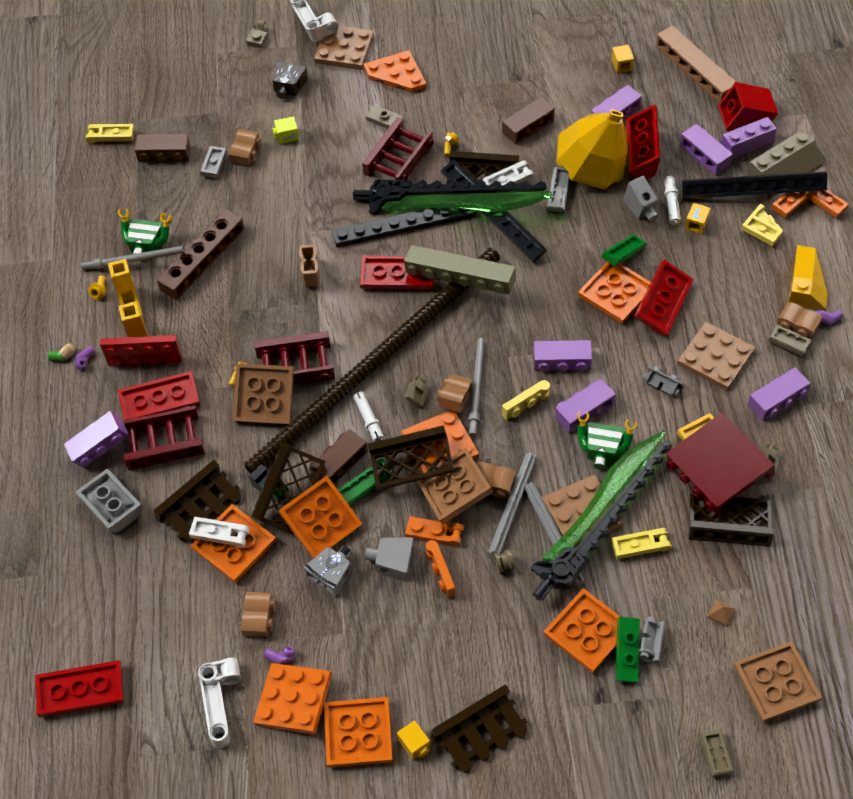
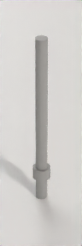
[81,246,185,270]
[468,338,485,437]

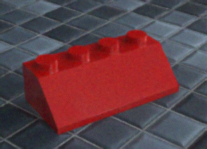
[626,104,660,180]

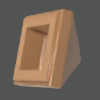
[707,599,736,627]

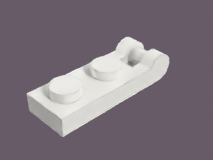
[483,160,534,195]
[189,517,250,548]

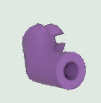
[816,310,843,325]
[75,346,95,370]
[263,646,295,664]

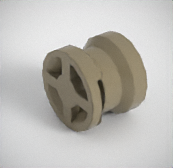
[493,549,515,573]

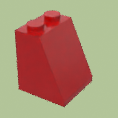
[718,82,778,131]

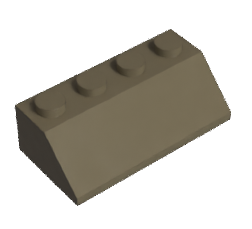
[747,130,823,197]

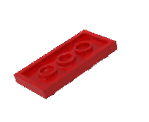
[360,255,433,290]
[634,259,694,337]
[100,335,183,367]
[118,371,200,421]
[35,660,124,718]

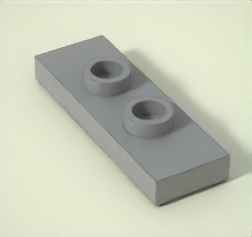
[547,167,570,213]

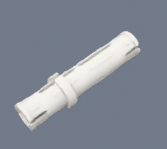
[664,176,681,225]
[353,392,385,442]

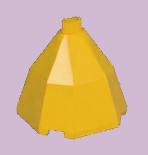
[556,110,628,190]

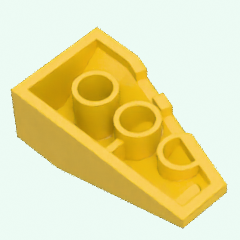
[788,245,828,311]

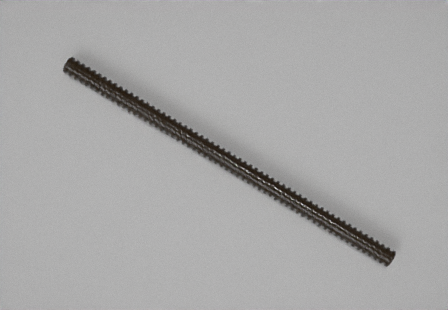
[244,247,500,474]

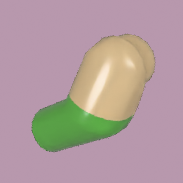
[48,343,75,361]

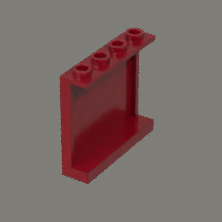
[666,413,775,516]

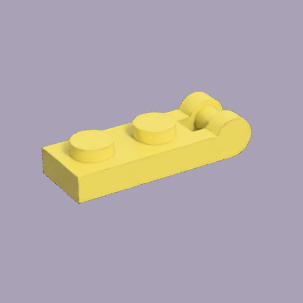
[85,124,135,144]
[502,380,550,421]
[611,528,672,559]

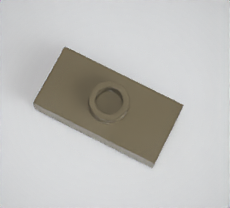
[366,105,403,128]
[768,324,812,357]
[699,729,734,778]

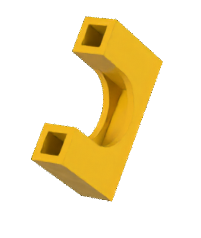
[108,259,148,337]

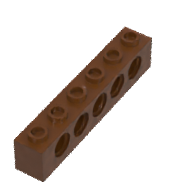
[157,209,244,301]

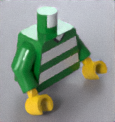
[118,208,173,254]
[577,412,638,470]

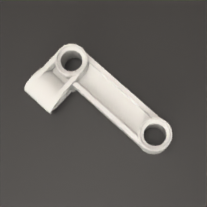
[290,0,339,42]
[198,658,241,749]

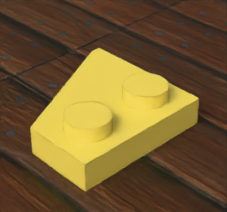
[741,204,783,246]

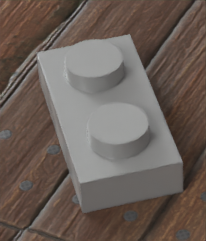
[200,146,227,178]

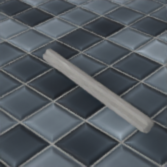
[489,452,537,554]
[525,482,584,586]

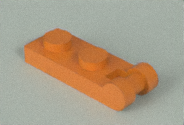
[405,516,464,547]
[426,540,456,599]

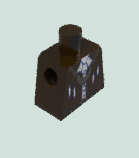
[272,61,308,99]

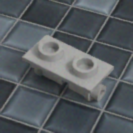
[643,366,684,396]
[639,617,665,663]

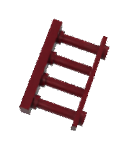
[362,117,434,181]
[254,331,335,384]
[123,406,205,470]

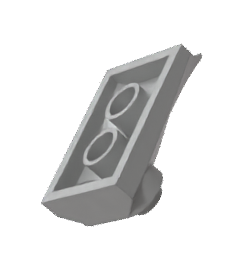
[75,469,143,533]

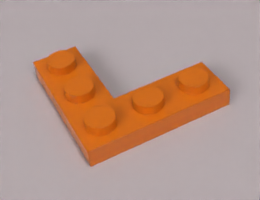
[771,189,849,218]

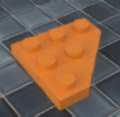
[363,50,427,93]

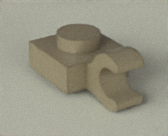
[246,19,268,48]
[404,373,428,408]
[761,440,779,476]

